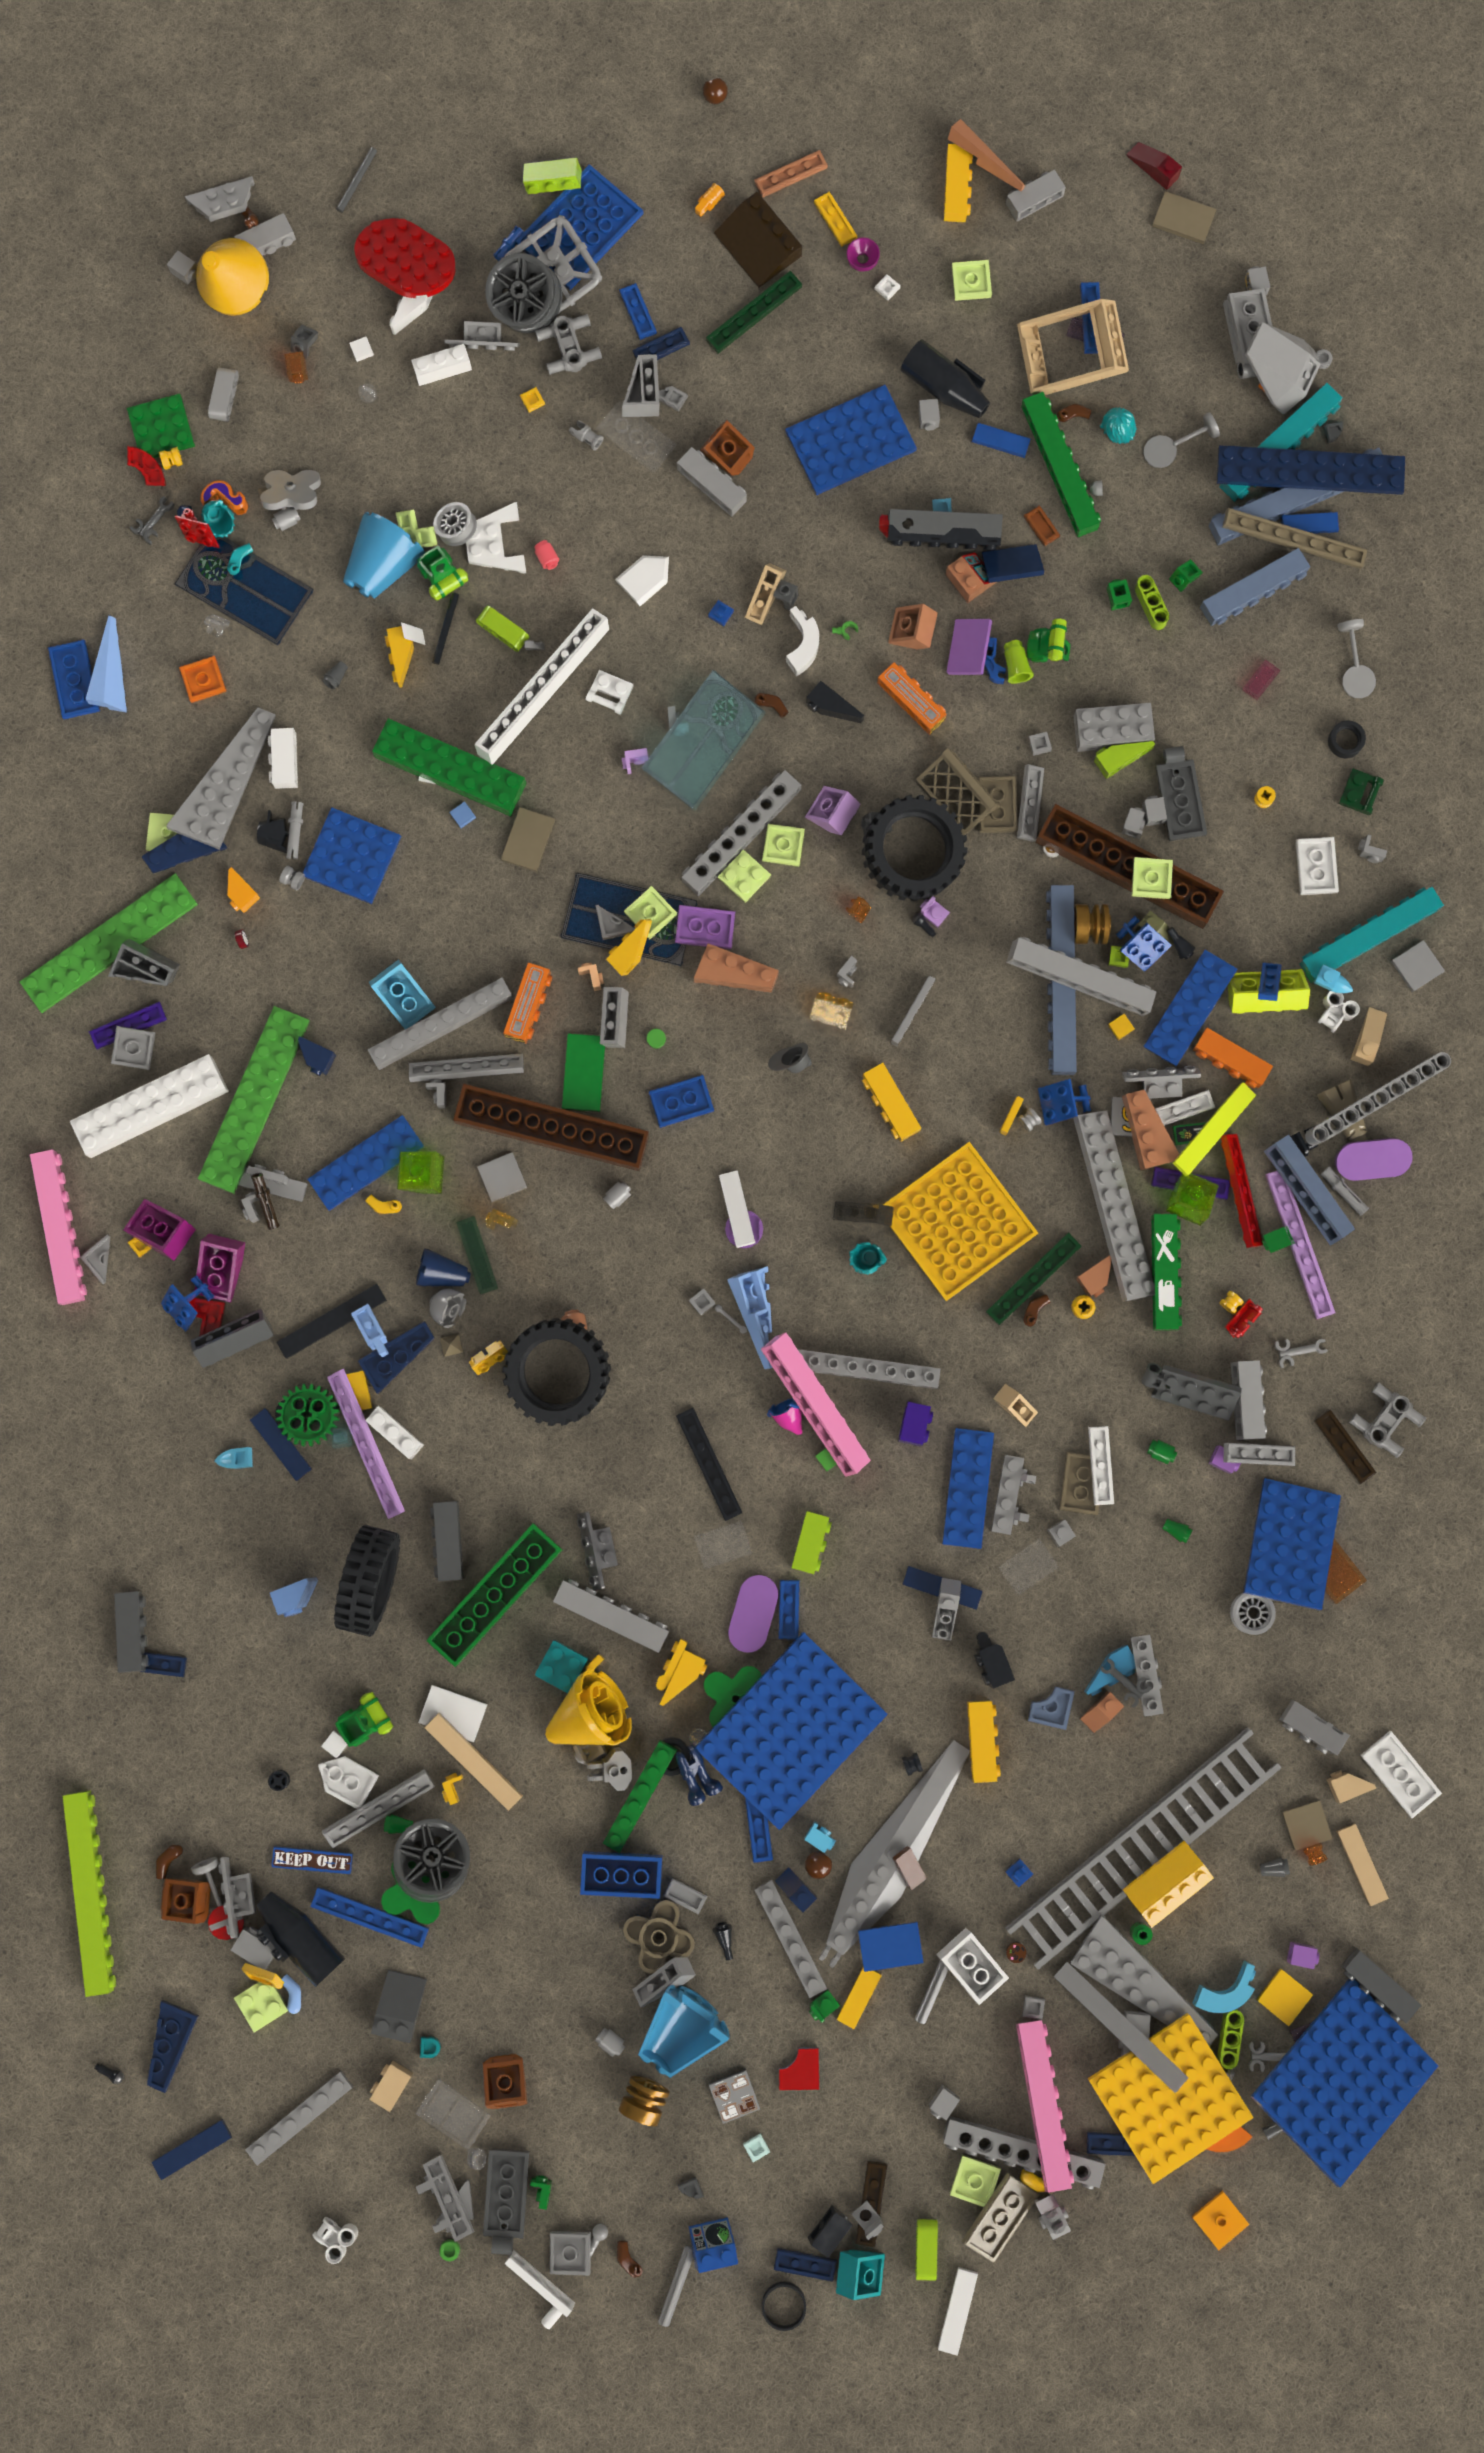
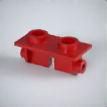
[1225,1298,1263,1338]

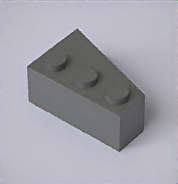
[108,939,180,986]

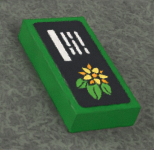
[1172,1122,1207,1146]

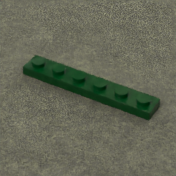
[706,271,802,354]
[986,1232,1082,1326]

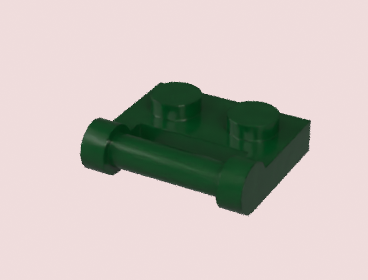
[1339,768,1384,815]

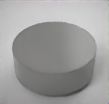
[1316,349,1333,369]

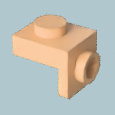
[578,963,604,991]

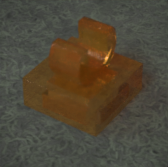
[846,896,871,923]

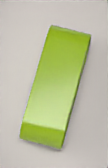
[1135,575,1169,630]
[475,605,530,652]
[1217,2009,1244,2069]
[915,2219,938,2281]

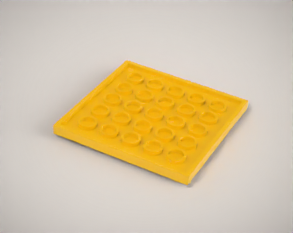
[877,1142,1038,1301]
[1088,2013,1254,2184]

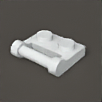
[586,670,633,715]

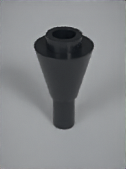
[1167,927,1195,959]
[713,1922,733,1960]

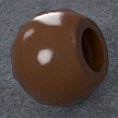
[703,78,728,105]
[805,1851,832,1879]

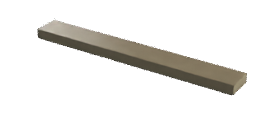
[1222,508,1367,569]

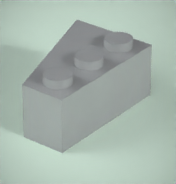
[622,355,660,417]
[1279,1700,1350,1756]

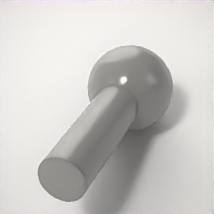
[590,2224,608,2257]

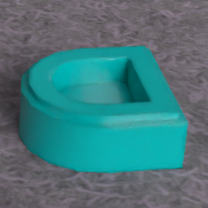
[420,2036,441,2058]

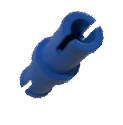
[493,226,524,261]

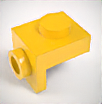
[442,1773,463,1806]

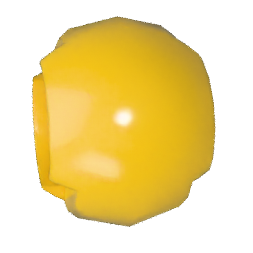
[1071,1295,1096,1319]

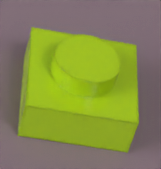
[1108,945,1129,968]

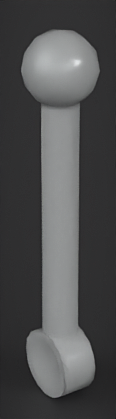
[715,1305,747,1334]

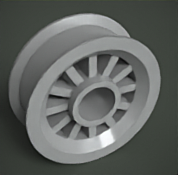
[433,502,477,546]
[1230,1593,1276,1635]

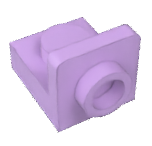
[622,748,648,774]
[920,896,950,928]

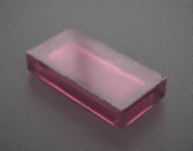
[1242,660,1281,701]

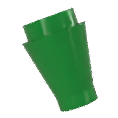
[1162,1519,1193,1543]
[384,1814,413,1834]

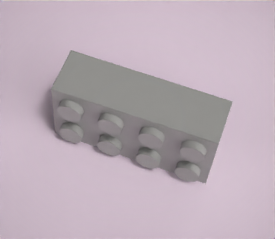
[1074,703,1155,752]

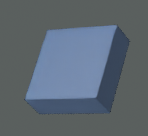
[449,801,476,828]

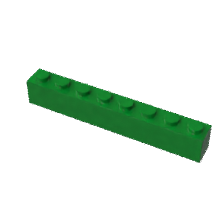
[1021,392,1101,538]

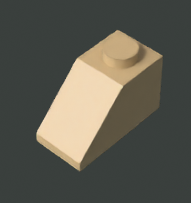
[993,1384,1038,1427]
[1326,1770,1376,1803]

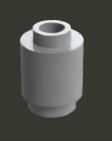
[272,507,301,531]
[603,1181,631,1209]
[595,2027,625,2057]

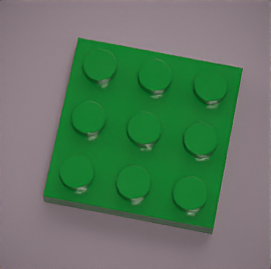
[127,394,195,458]

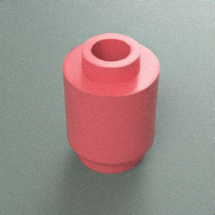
[534,540,559,570]

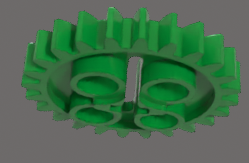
[276,1384,340,1447]

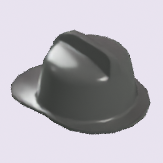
[768,1043,812,1073]

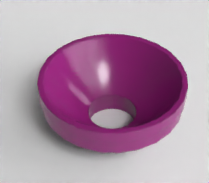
[846,237,880,272]

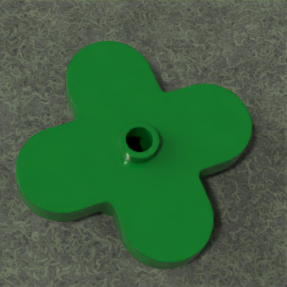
[704,1666,762,1727]
[381,1862,449,1924]

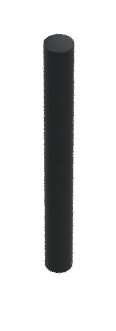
[432,593,459,665]

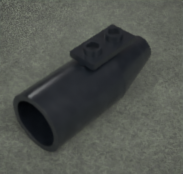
[900,339,990,418]
[257,1891,345,1987]

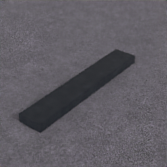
[276,1284,387,1359]
[676,1408,742,1521]

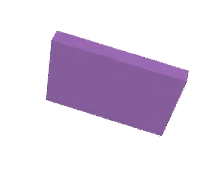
[947,619,992,675]
[675,905,735,950]

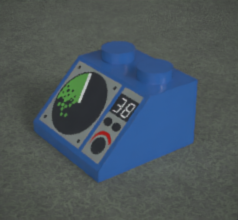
[688,2217,738,2273]

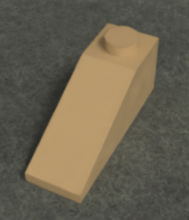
[745,563,786,625]
[1350,1007,1387,1066]

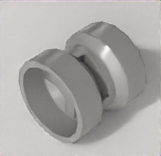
[279,866,305,891]

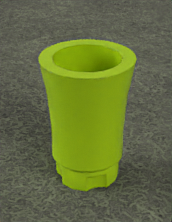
[1004,640,1034,684]

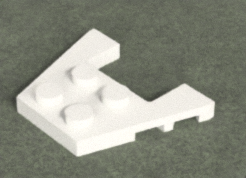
[466,502,526,574]

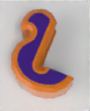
[201,480,248,515]

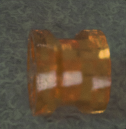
[1303,1843,1328,1866]

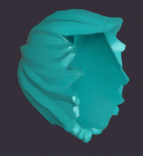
[1100,407,1137,444]
[201,499,235,538]
[849,1242,887,1275]

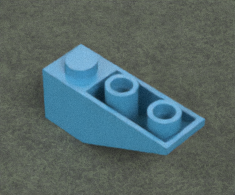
[1084,1645,1136,1696]

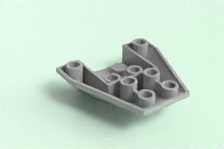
[1245,322,1321,414]

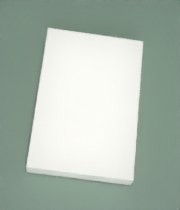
[1295,837,1339,895]
[418,1685,488,1742]

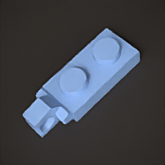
[351,1304,389,1357]

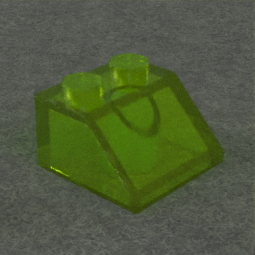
[397,1151,445,1194]
[1166,1173,1219,1226]

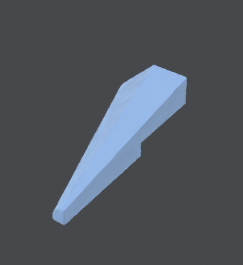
[86,616,127,712]
[727,1266,772,1369]

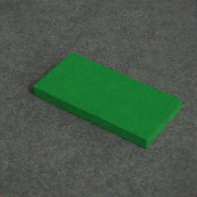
[562,1034,605,1112]

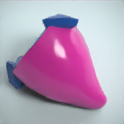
[767,1398,802,1435]

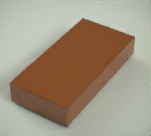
[1024,505,1060,547]

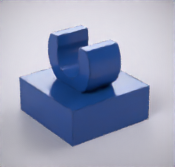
[708,600,734,627]
[1005,1858,1033,1887]

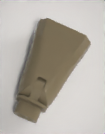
[1317,1079,1367,1142]

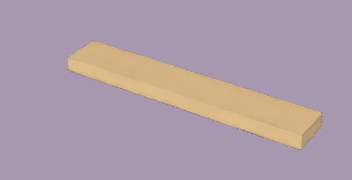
[424,1713,523,1811]

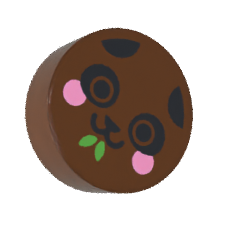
[1006,1942,1026,1963]

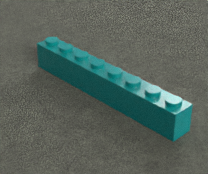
[1219,383,1343,502]
[1299,887,1444,983]

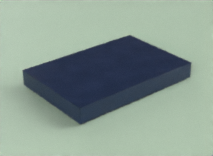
[982,544,1044,583]

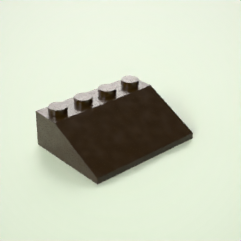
[714,192,802,288]

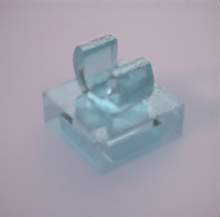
[331,1427,353,1449]

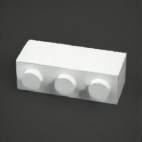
[411,344,472,386]
[268,728,298,789]
[365,1406,424,1460]

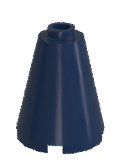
[416,1248,471,1286]

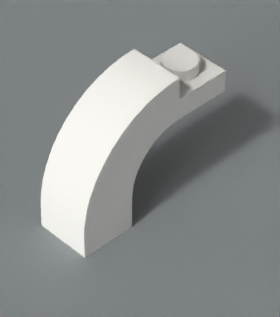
[786,606,819,677]

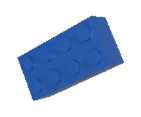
[580,1851,663,1899]

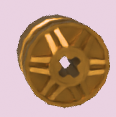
[1074,904,1111,944]
[619,2076,670,2126]

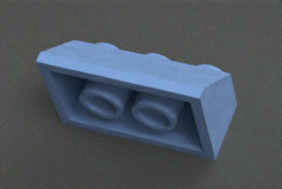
[270,1577,318,1617]

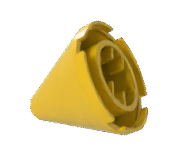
[196,238,269,316]
[545,1669,632,1745]

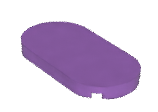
[1335,1138,1413,1181]
[728,1575,778,1653]

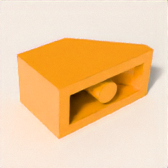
[227,867,260,913]

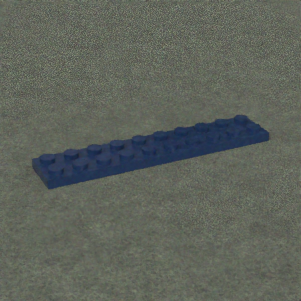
[1217,445,1405,495]

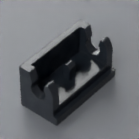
[807,2205,853,2258]

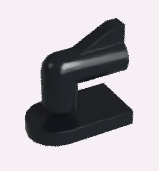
[1290,1126,1318,1157]

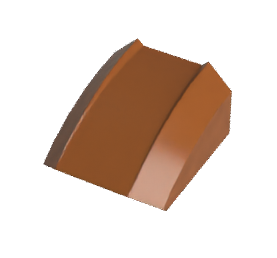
[700,420,755,476]
[161,1878,211,1924]
[483,2054,527,2109]

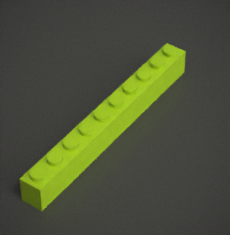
[63,1790,116,1997]

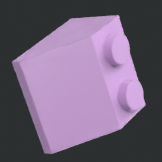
[805,786,861,835]

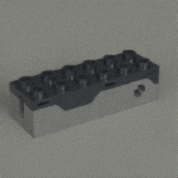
[879,509,1003,550]

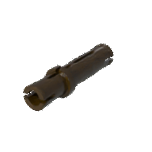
[251,1173,280,1230]

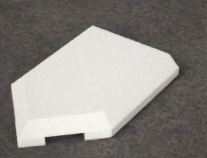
[615,556,669,606]
[318,1756,379,1809]

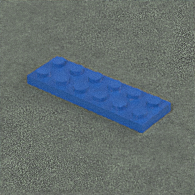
[1144,950,1238,1067]
[308,1115,424,1211]
[942,1428,994,1549]

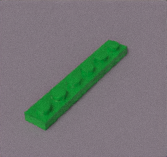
[603,1740,677,1853]

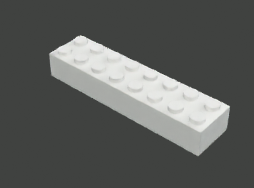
[70,1054,229,1158]

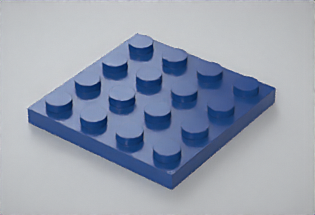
[303,807,401,904]

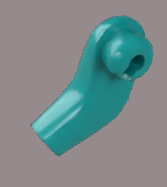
[227,543,253,575]

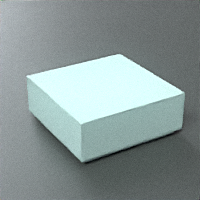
[743,2133,770,2162]

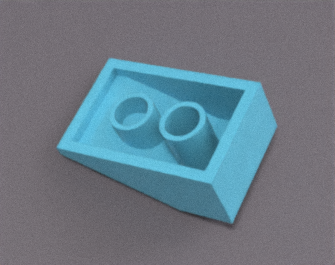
[369,959,436,1029]

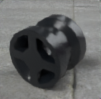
[902,1752,923,1776]
[268,1770,290,1791]

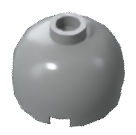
[429,1288,466,1328]

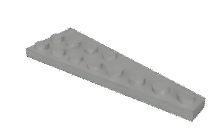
[166,708,276,850]
[1070,1914,1218,2047]

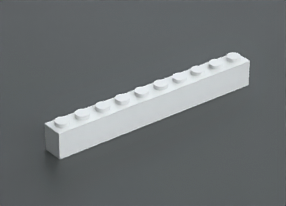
[475,608,609,765]

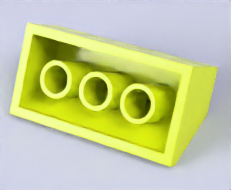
[1228,969,1310,1014]

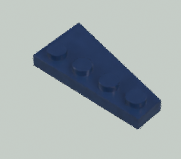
[142,834,227,874]
[358,1321,435,1394]
[147,2000,199,2093]

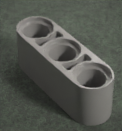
[208,367,239,422]

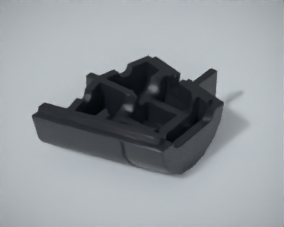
[257,810,289,854]

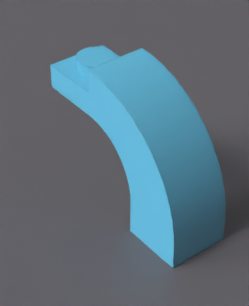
[1192,1960,1256,2013]

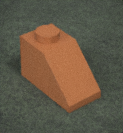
[1076,1255,1112,1298]
[1080,1691,1124,1733]

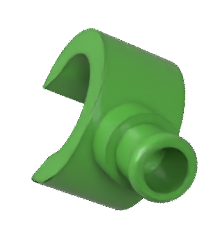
[832,621,858,640]

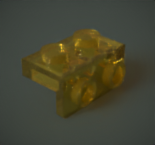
[809,992,854,1030]

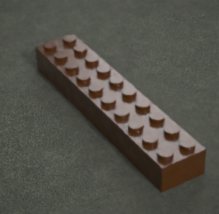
[1035,804,1224,929]
[453,1084,649,1172]

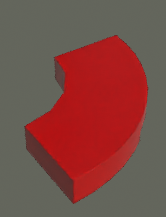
[127,446,166,486]

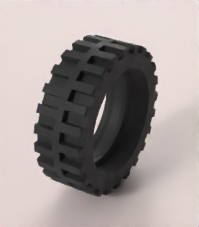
[862,795,968,901]
[502,1318,611,1426]
[334,1525,400,1637]

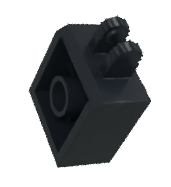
[974,1632,1015,1689]

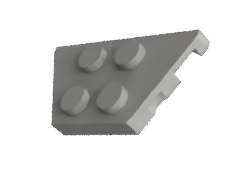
[185,176,255,222]

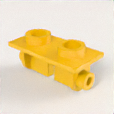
[469,1340,508,1375]

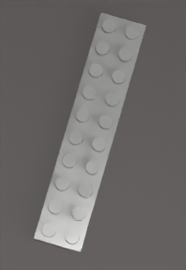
[1073,1110,1155,1302]

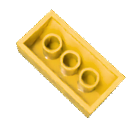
[1122,1841,1214,1928]

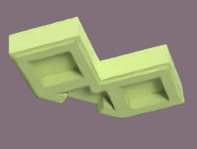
[396,510,437,548]

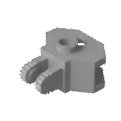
[587,1747,632,1791]
[1034,2192,1071,2240]

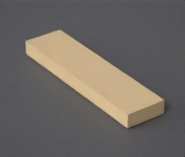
[1336,1824,1389,1906]

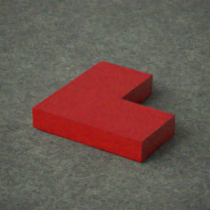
[189,1298,226,1336]

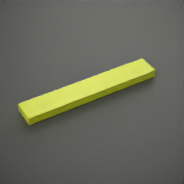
[1173,1082,1256,1176]

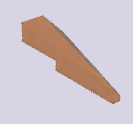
[948,119,1025,191]

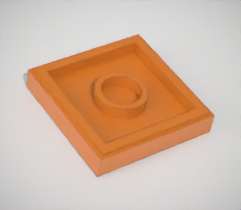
[179,656,227,703]

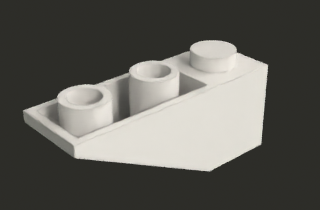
[389,295,433,335]

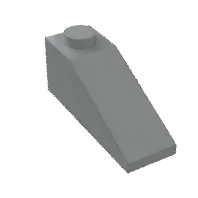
[632,1957,696,2007]

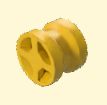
[1254,786,1276,808]
[1219,1291,1244,1315]

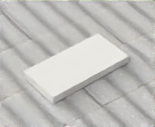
[1360,1731,1442,1818]

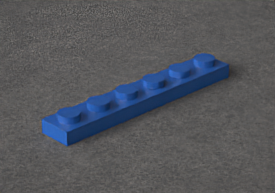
[310,1887,429,1948]

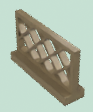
[916,748,1000,835]

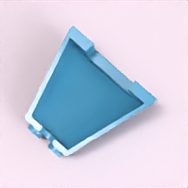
[343,512,426,599]
[638,1985,730,2078]

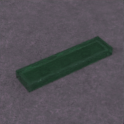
[456,1216,499,1295]

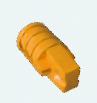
[695,183,725,217]

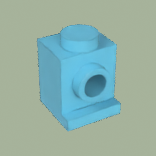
[804,1821,836,1853]

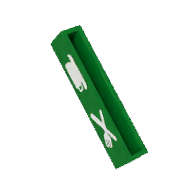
[1151,1214,1182,1331]

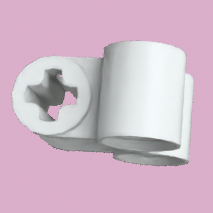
[1318,991,1360,1033]
[313,2217,358,2264]

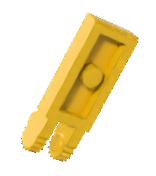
[656,1638,688,1691]

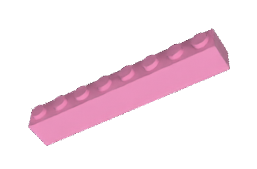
[30,1149,87,1305]
[761,1333,871,1477]
[1016,2020,1074,2193]

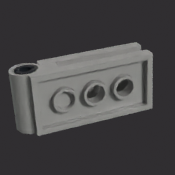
[1223,288,1272,379]

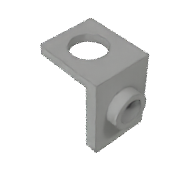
[852,2201,884,2240]

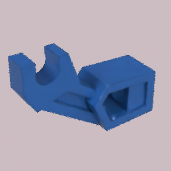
[984,637,1006,684]

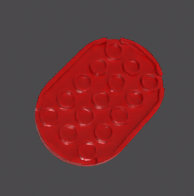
[354,218,456,298]

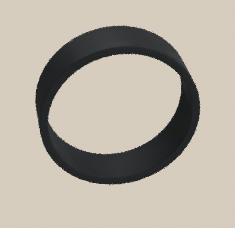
[762,2282,806,2331]

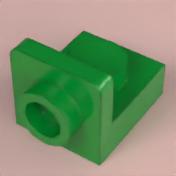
[1169,559,1203,592]
[809,1989,840,2023]
[530,2175,552,2210]

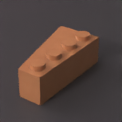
[694,943,779,993]
[1122,1090,1180,1170]

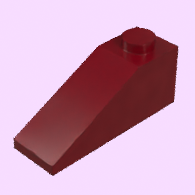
[1126,142,1182,190]

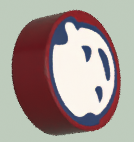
[235,929,249,949]

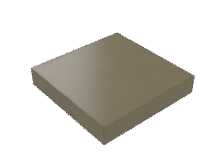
[1282,1800,1333,1851]

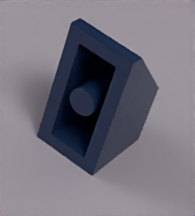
[298,1036,337,1076]
[775,1867,817,1912]

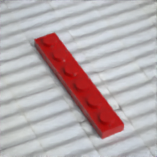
[1221,1134,1263,1248]

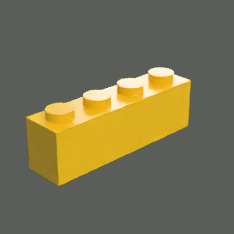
[944,144,973,222]
[861,1063,921,1142]
[967,1700,1001,1783]

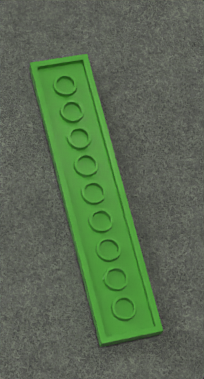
[20,873,198,1013]
[198,1006,310,1194]

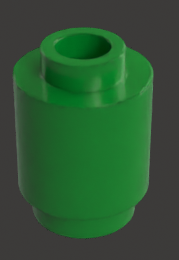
[1147,1439,1177,1465]
[1130,1922,1153,1945]

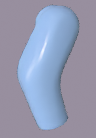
[281,1974,301,2014]

